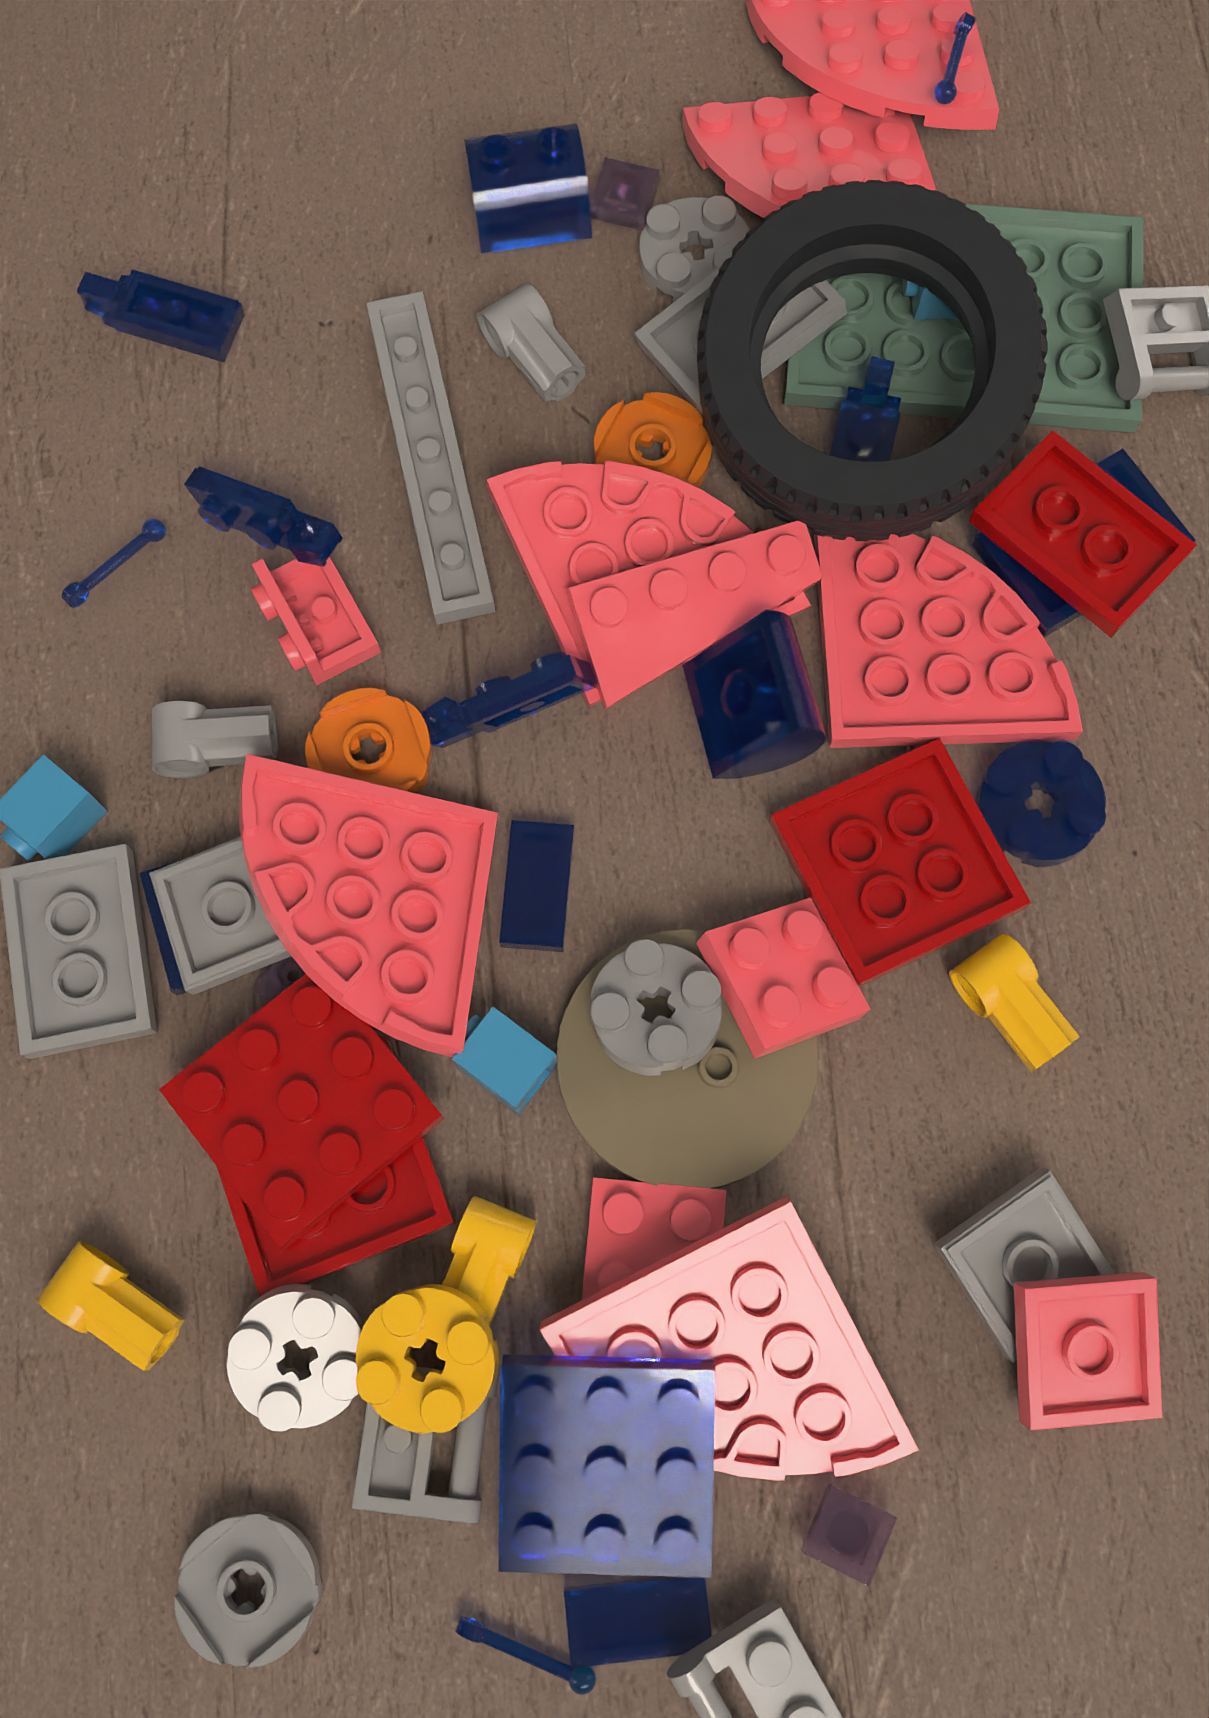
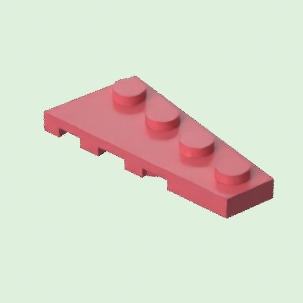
[567,521,823,711]

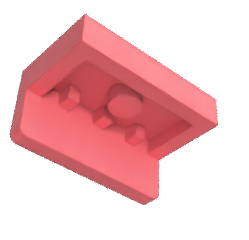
[250,545,381,686]

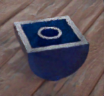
[464,123,592,254]
[682,609,826,779]

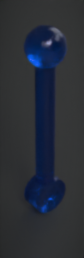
[934,11,976,104]
[61,519,166,608]
[455,1616,597,1695]

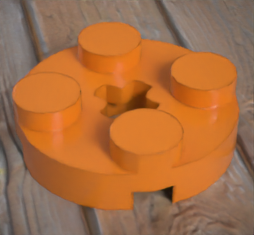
[593,392,712,488]
[305,688,433,793]

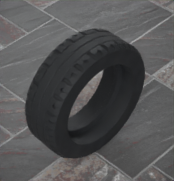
[697,180,1048,541]

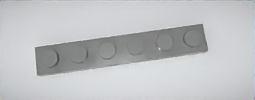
[366,291,496,625]

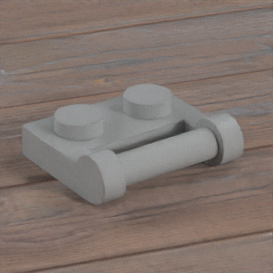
[1103,285,1209,401]
[352,1366,498,1523]
[667,1597,842,1718]

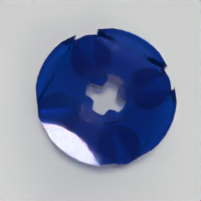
[975,740,1106,867]

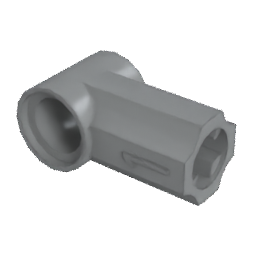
[477,283,585,402]
[152,701,279,778]

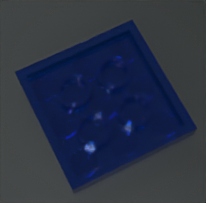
[498,1354,716,1578]

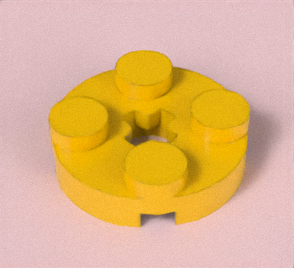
[355,1284,500,1433]

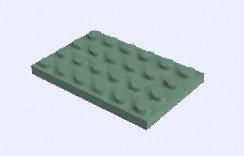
[784,204,1144,433]

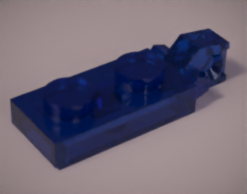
[77,269,245,363]
[829,356,901,462]
[184,466,343,567]
[421,652,597,748]

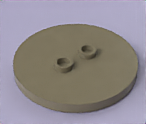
[557,929,819,1189]

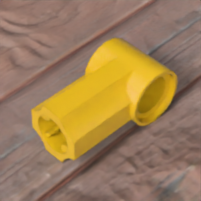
[949,933,1080,1072]
[442,1196,537,1327]
[36,1240,185,1371]

